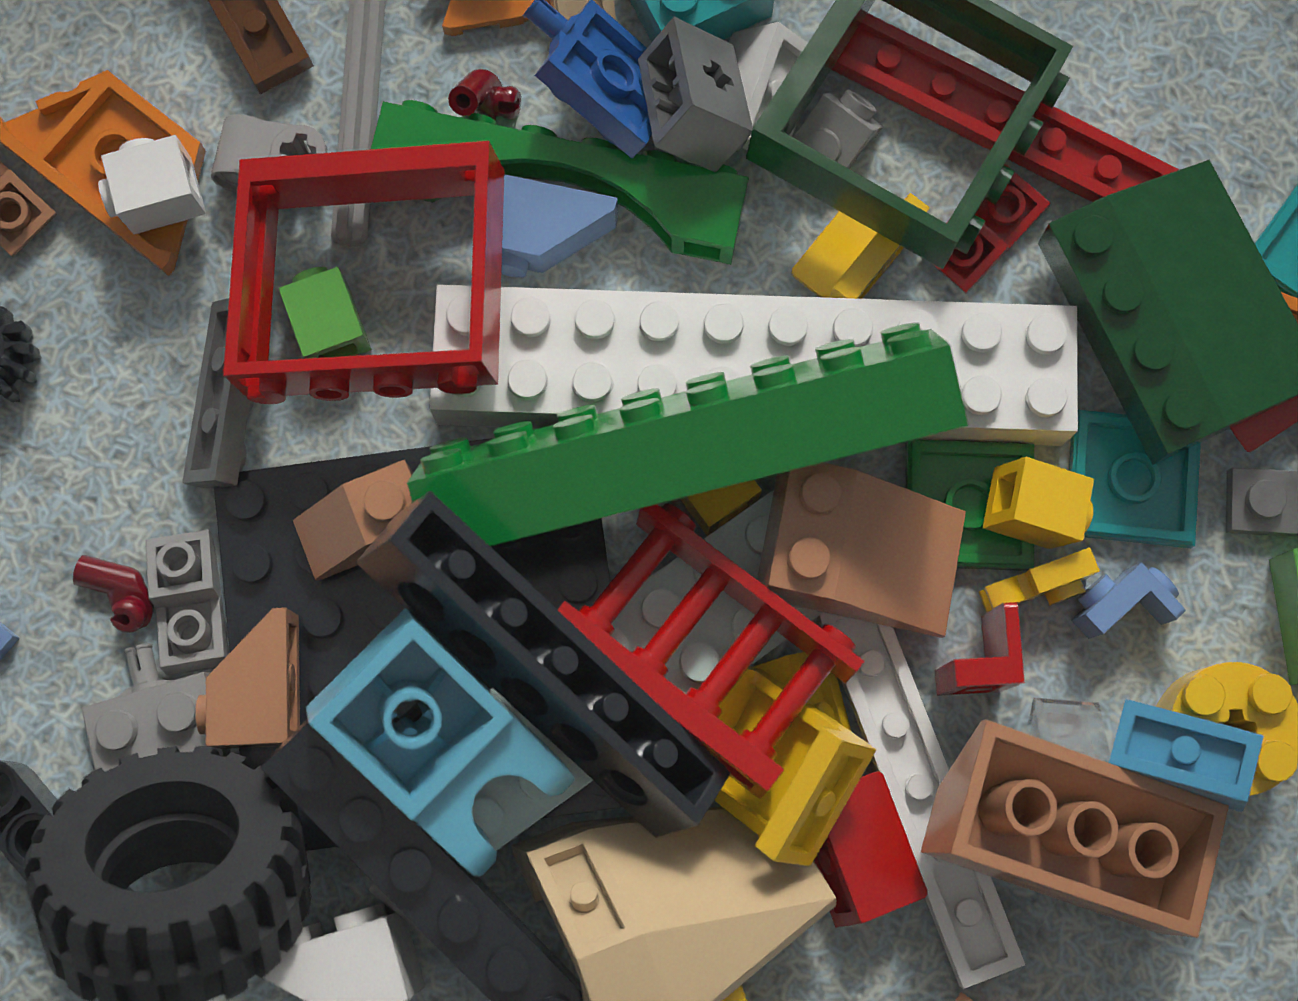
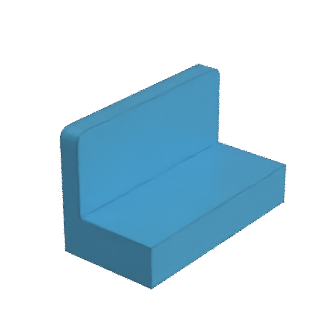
[1109,699,1264,812]

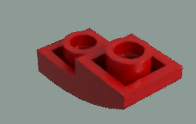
[931,164,1051,294]

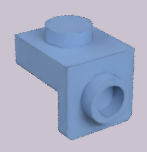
[1071,562,1186,639]

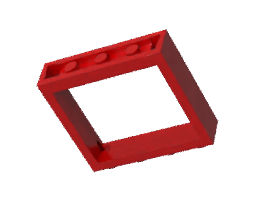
[223,141,505,404]

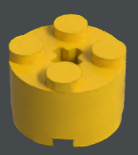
[1155,662,1298,796]

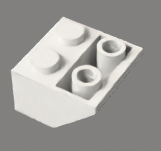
[264,903,425,1001]

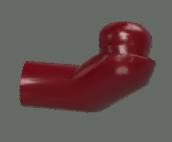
[448,69,521,121]
[73,555,154,633]

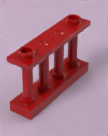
[558,503,865,799]

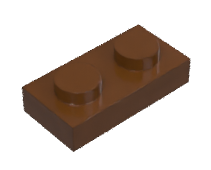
[208,0,314,94]

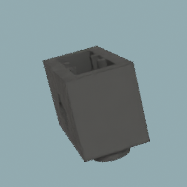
[638,17,753,173]

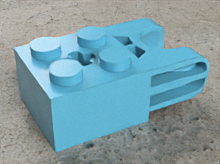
[306,608,575,876]

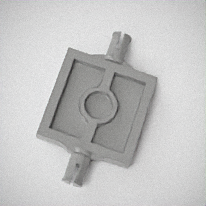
[81,643,231,771]

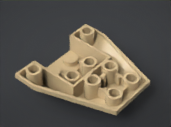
[511,806,836,1001]

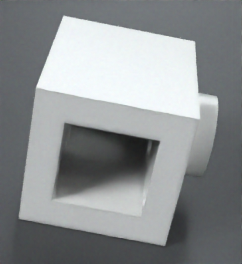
[98,135,206,234]

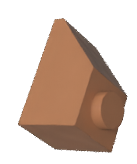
[293,460,413,581]
[196,608,300,749]

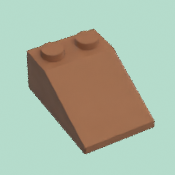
[757,462,966,638]

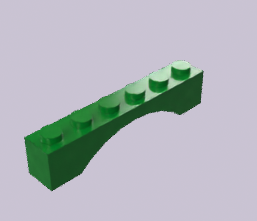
[370,100,749,265]

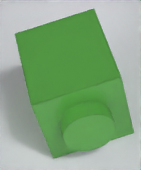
[278,267,372,359]

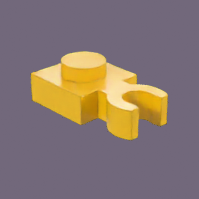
[978,547,1100,613]

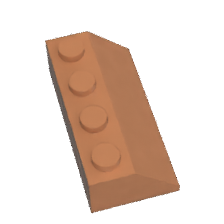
[920,720,1229,938]

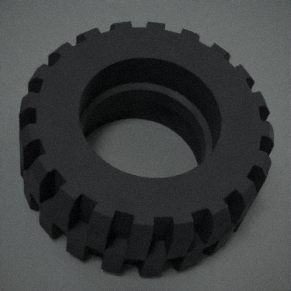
[24,746,311,1001]

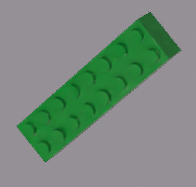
[406,322,969,546]

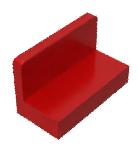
[935,602,1025,696]
[814,771,928,928]

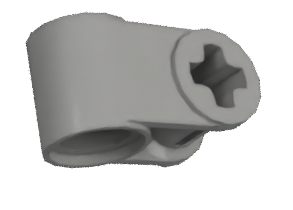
[211,114,327,193]

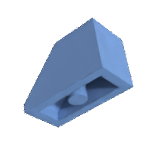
[501,174,618,278]

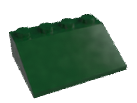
[1038,159,1298,465]

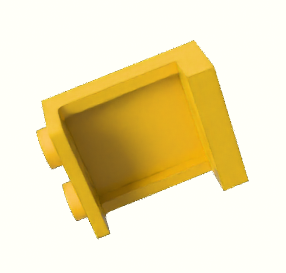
[714,666,877,866]

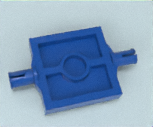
[522,0,652,159]

